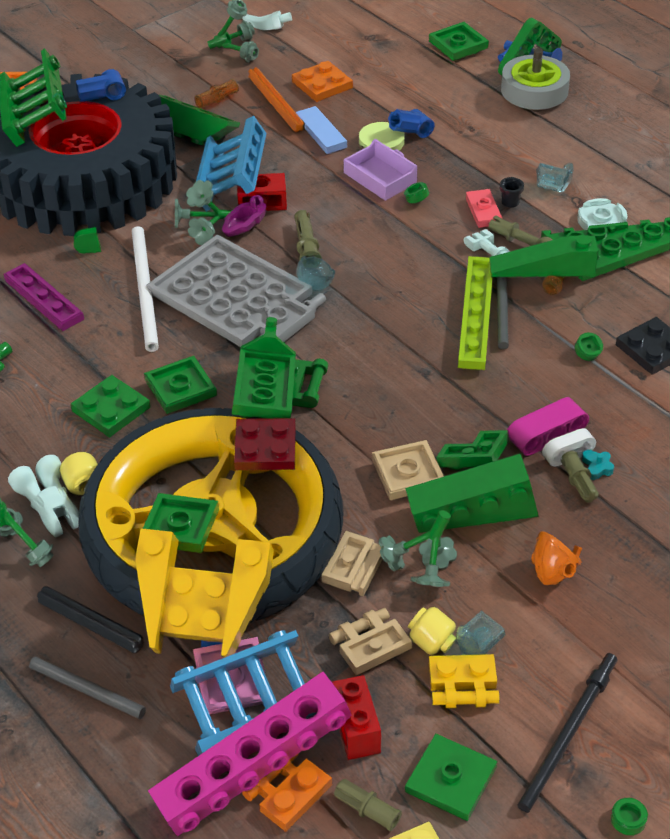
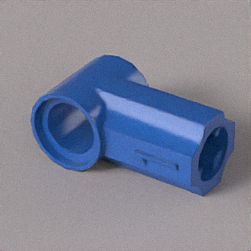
[75,69,126,102]
[388,109,435,138]

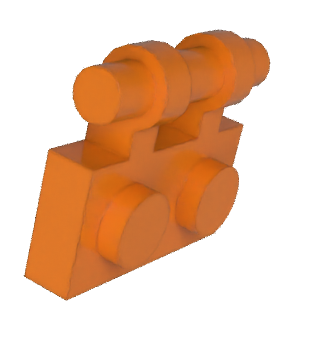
[242,753,332,832]

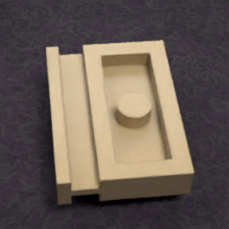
[322,531,383,596]

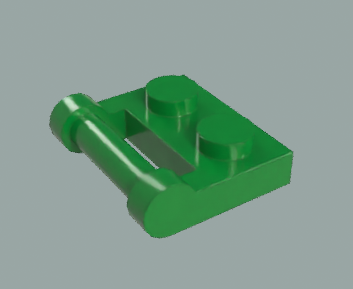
[292,358,329,408]

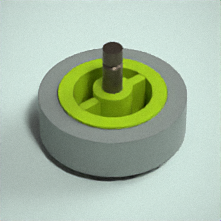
[501,48,570,110]

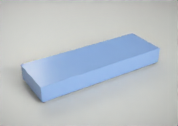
[296,106,347,154]

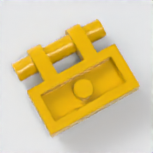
[429,654,499,708]

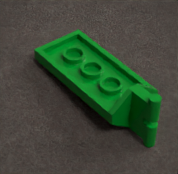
[232,317,296,419]

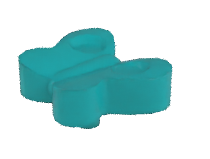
[582,450,614,480]

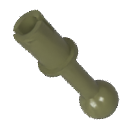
[488,216,553,246]

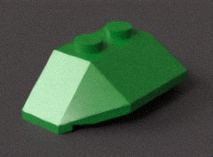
[159,95,240,145]

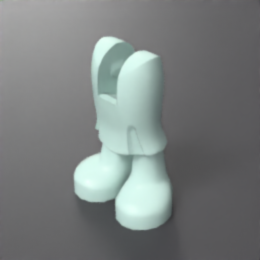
[8,455,79,537]

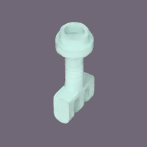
[463,229,510,256]

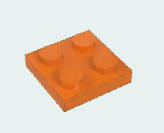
[292,61,353,102]

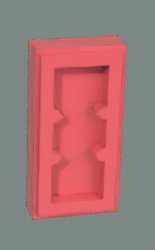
[466,189,502,228]

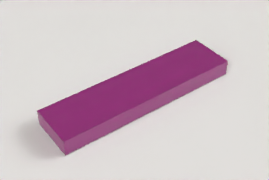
[3,263,84,331]

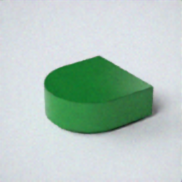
[74,227,101,254]

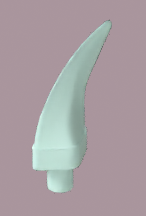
[242,11,292,30]

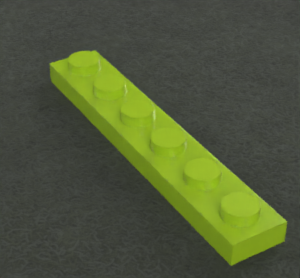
[458,256,492,370]

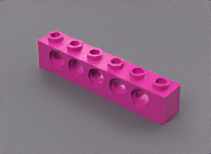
[148,671,352,837]

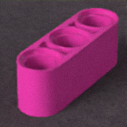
[507,397,589,456]

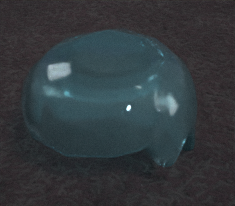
[296,256,335,291]

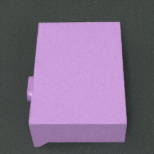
[344,139,417,201]

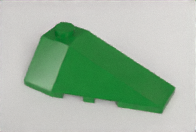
[489,235,598,277]

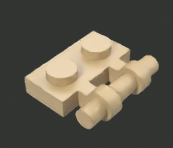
[328,608,412,675]

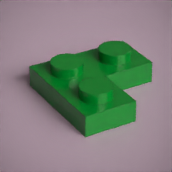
[436,430,509,470]

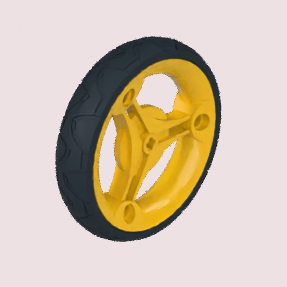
[78,408,344,624]

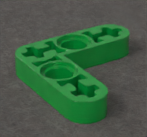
[498,18,562,76]

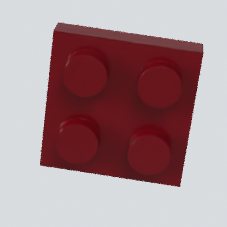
[234,418,296,470]

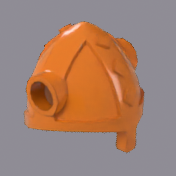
[531,531,582,585]

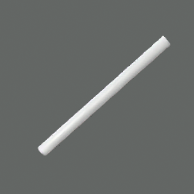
[132,226,159,352]

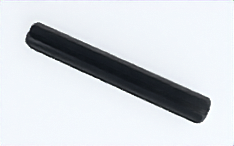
[37,586,144,653]

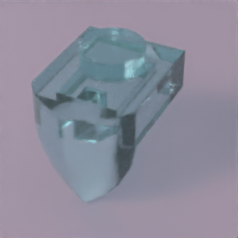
[536,163,574,192]
[456,610,506,655]

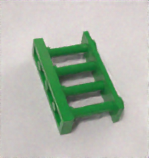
[0,48,67,147]

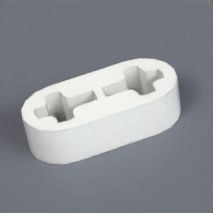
[542,428,596,467]

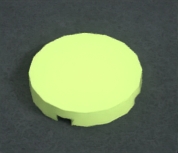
[359,122,405,150]

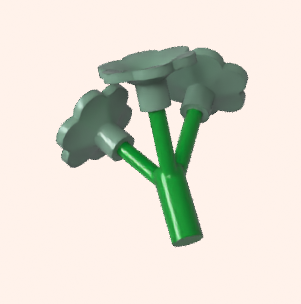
[175,180,233,245]
[379,510,457,587]

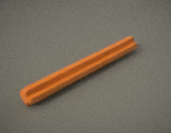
[248,67,304,132]

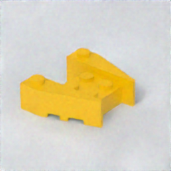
[135,528,274,658]

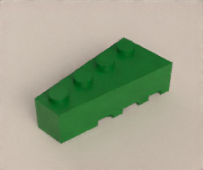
[405,454,539,533]

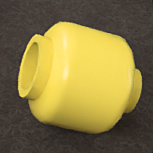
[60,452,98,495]
[408,607,457,655]

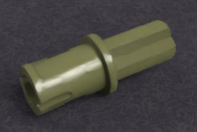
[560,451,599,503]
[334,779,402,832]

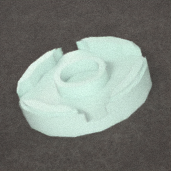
[577,198,628,230]

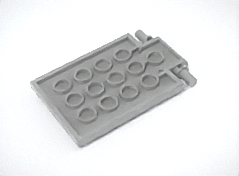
[146,235,326,347]

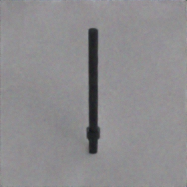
[517,653,618,813]

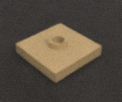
[372,440,444,500]

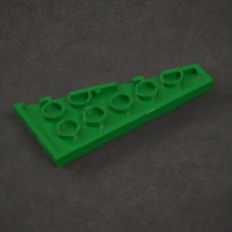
[541,217,670,281]

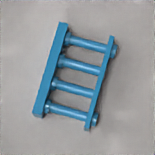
[196,116,267,212]
[170,630,317,756]

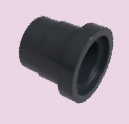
[499,177,524,208]

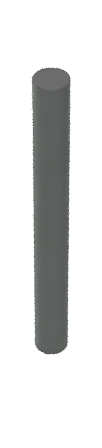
[497,277,509,349]
[29,656,146,719]

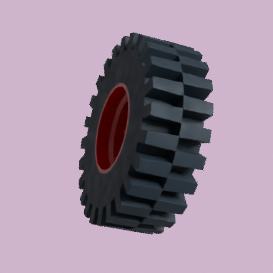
[0,74,177,236]

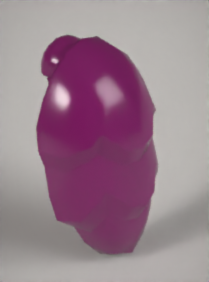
[222,195,266,237]

